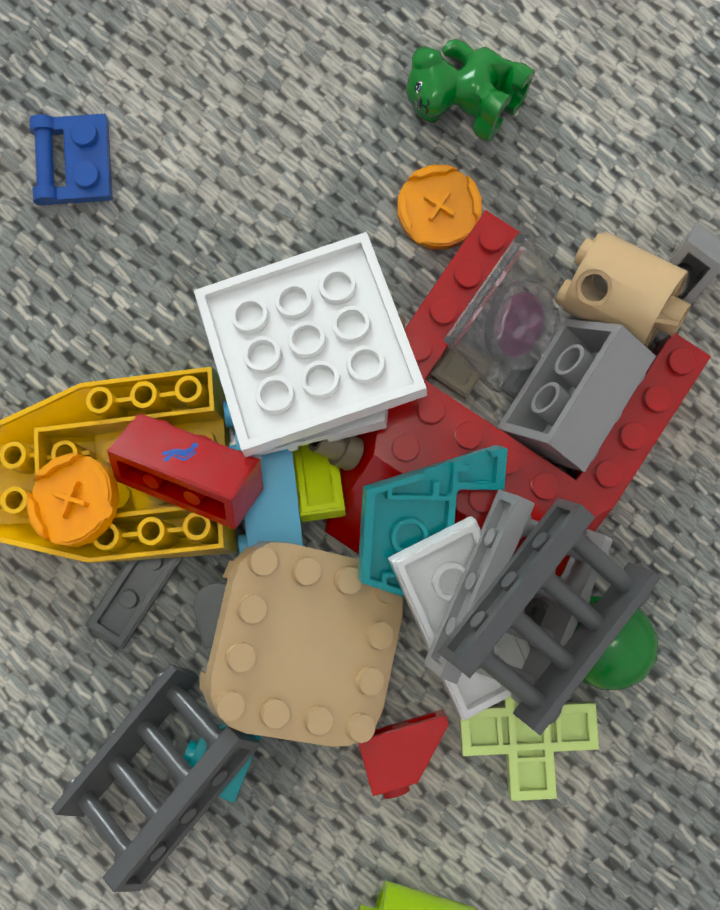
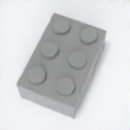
[497,319,656,472]

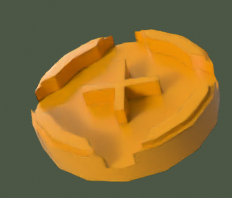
[397,165,482,249]
[26,453,119,547]

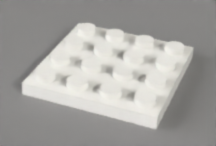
[194,232,427,458]

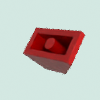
[358,709,449,799]

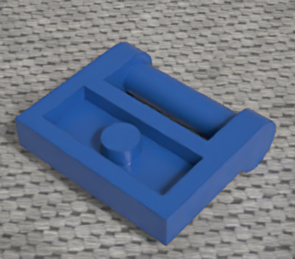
[29,114,113,205]

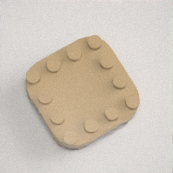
[200,541,403,747]

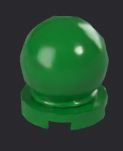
[573,596,658,691]

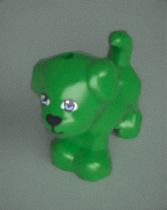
[405,39,536,142]

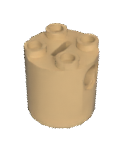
[555,231,692,348]

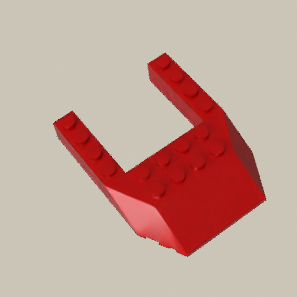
[325,210,711,577]

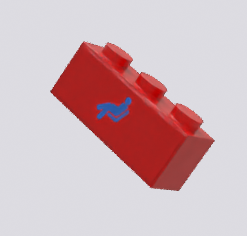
[107,413,263,530]

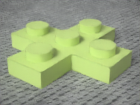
[459,696,599,801]

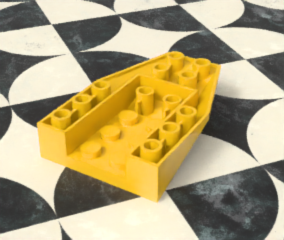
[0,367,237,563]

